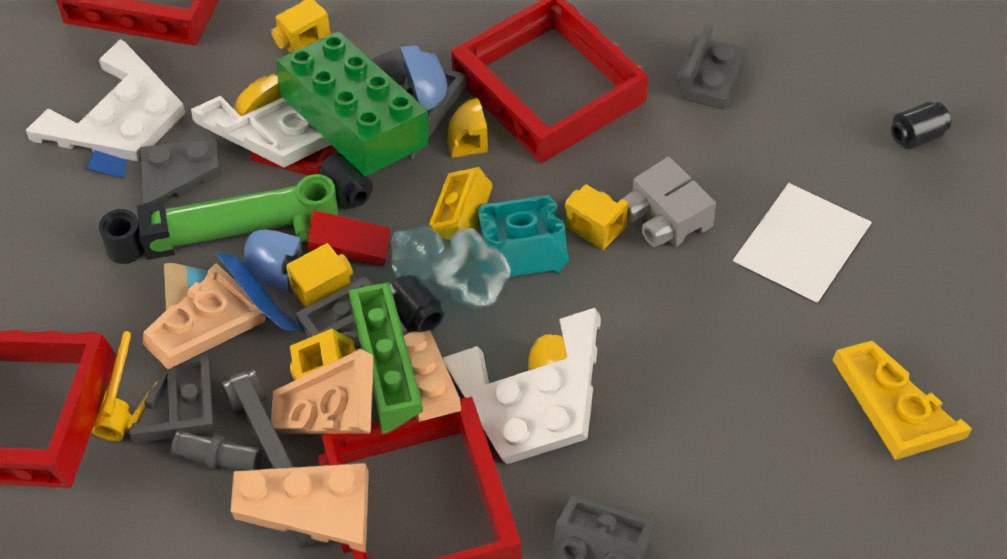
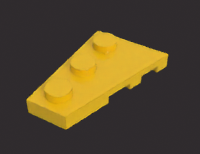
[832,341,972,460]

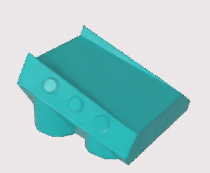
[477,195,569,283]

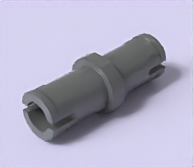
[171,430,262,471]

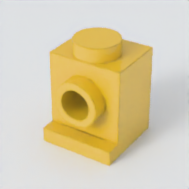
[271,0,331,53]
[565,184,628,251]
[290,329,355,380]

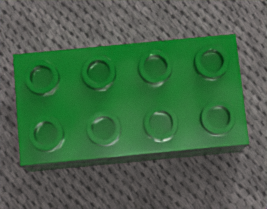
[276,31,428,177]

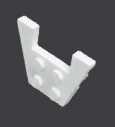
[26,39,185,161]
[191,96,331,167]
[443,308,601,464]

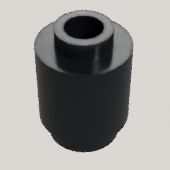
[891,102,951,149]
[320,153,373,209]
[390,275,444,332]

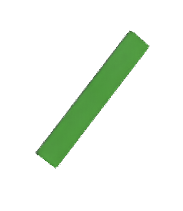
[349,282,423,434]

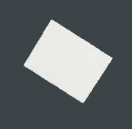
[733,183,872,303]

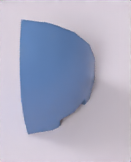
[400,45,448,110]
[244,229,303,292]

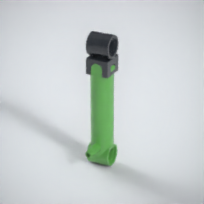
[99,174,338,264]

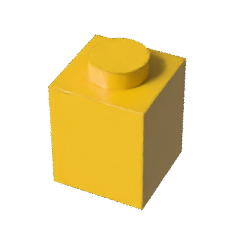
[286,243,353,308]

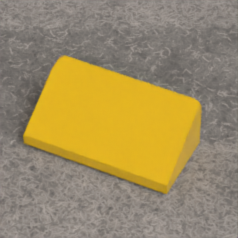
[426,167,493,243]

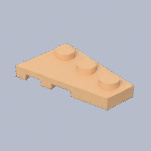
[355,330,461,421]
[271,349,373,434]

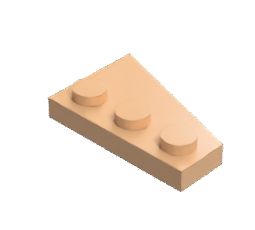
[142,263,266,369]
[231,463,368,552]

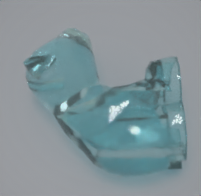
[391,225,511,308]

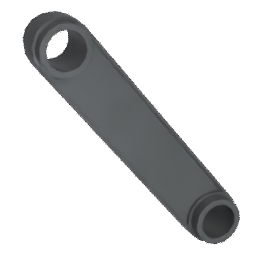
[221,370,320,548]

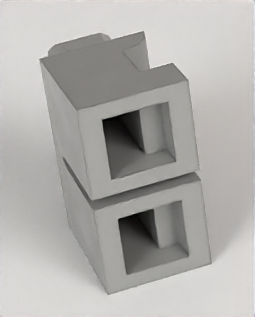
[623,156,716,248]

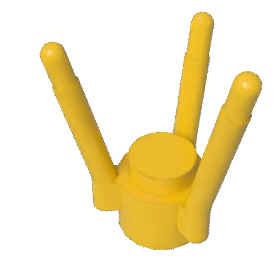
[92,331,158,442]

